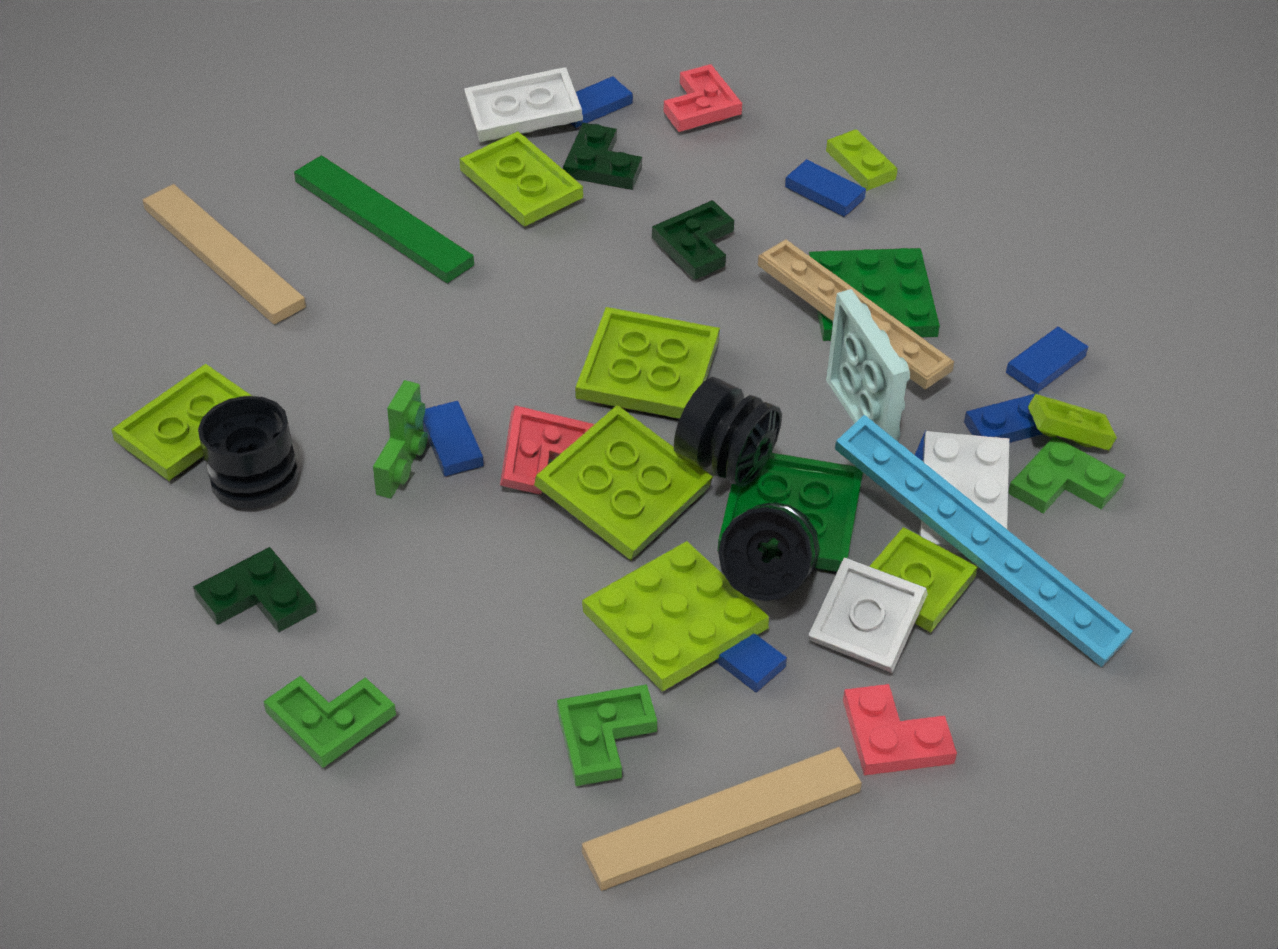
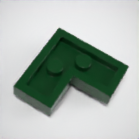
[563,123,642,190]
[652,200,735,280]
[193,547,317,633]

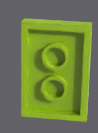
[459,131,583,227]
[111,363,252,481]

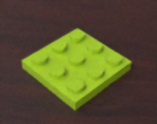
[575,307,720,419]
[534,405,713,560]
[582,541,769,692]

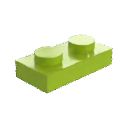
[826,129,898,191]
[1028,394,1117,450]

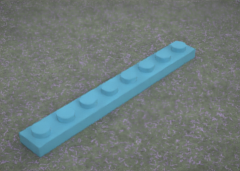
[835,415,1133,667]

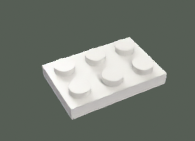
[464,67,583,142]
[919,431,1009,554]

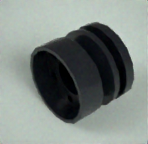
[674,377,782,487]
[198,396,299,509]
[718,502,820,601]

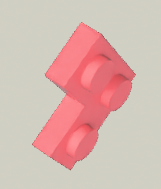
[663,64,742,132]
[500,405,594,495]
[843,684,957,775]

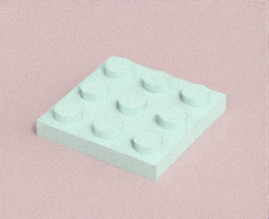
[826,289,910,440]

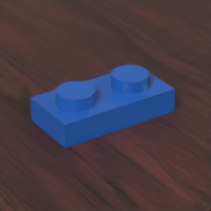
[964,393,1043,443]

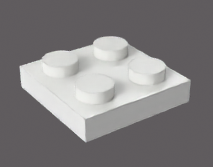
[808,557,928,673]

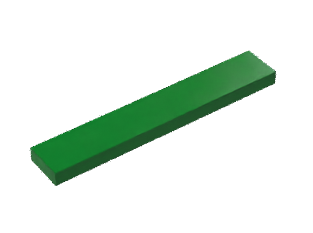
[294,155,474,283]

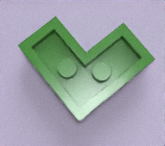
[373,380,428,499]
[1008,437,1125,514]
[263,675,396,768]
[557,684,657,786]

